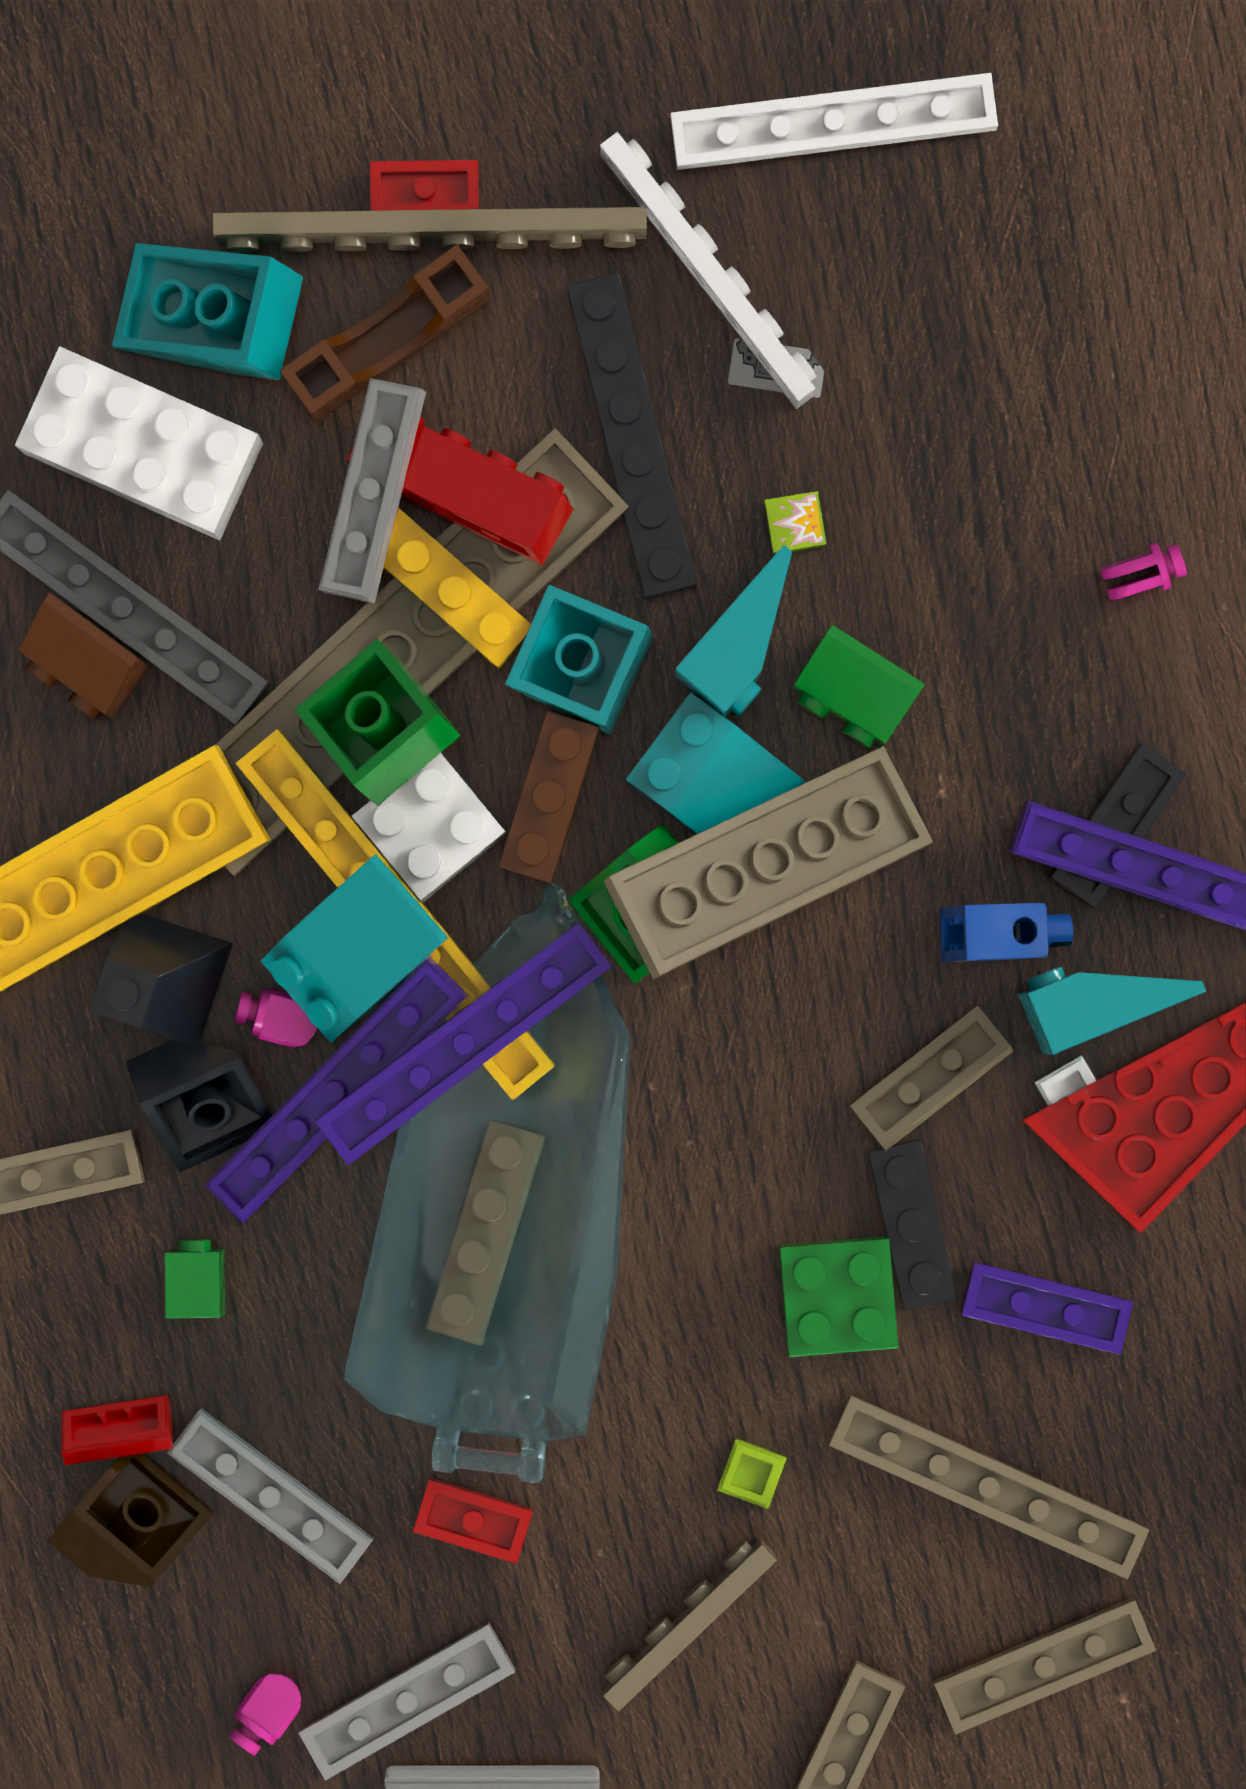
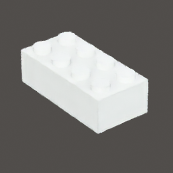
[15,346,263,541]

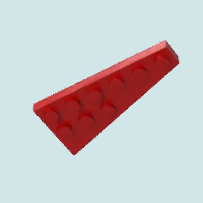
[1021,1002,1246,1233]

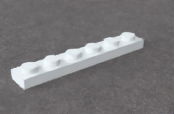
[670,73,998,170]
[600,132,816,409]

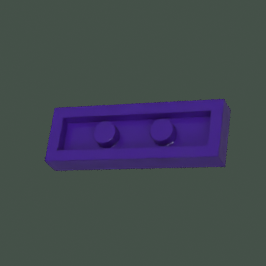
[960,1262,1133,1355]

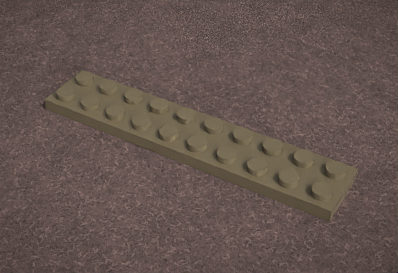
[215,428,629,876]

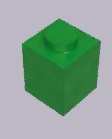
[165,1239,225,1319]

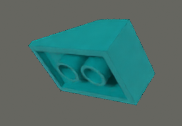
[112,243,303,380]
[674,545,792,717]
[626,692,807,835]
[261,854,448,1043]
[1018,967,1206,1055]

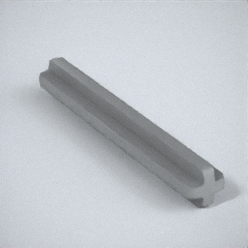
[385,1765,600,1789]

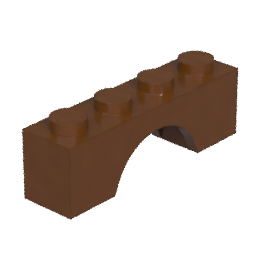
[280,244,491,424]

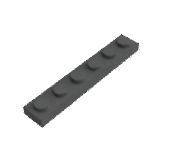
[0,490,270,725]

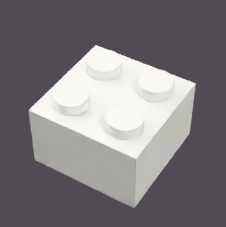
[352,753,507,902]

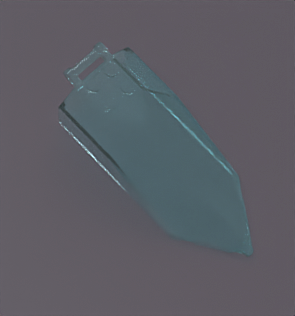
[344,885,631,1483]

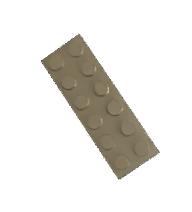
[603,746,933,979]

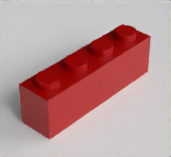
[346,417,574,566]

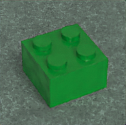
[294,638,461,806]
[778,1236,898,1357]

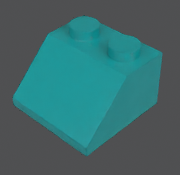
[505,585,654,735]

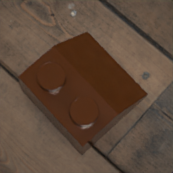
[19,593,151,719]

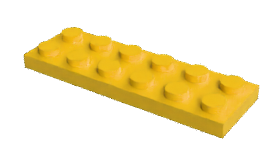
[0,745,271,992]

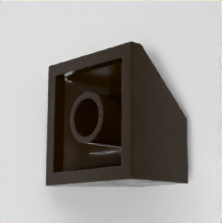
[48,1453,213,1587]

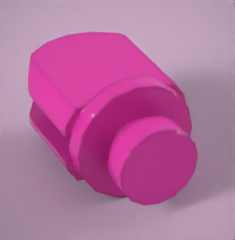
[1100,542,1187,600]
[234,988,317,1047]
[229,1674,301,1756]

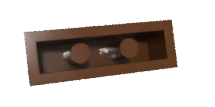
[499,711,599,885]

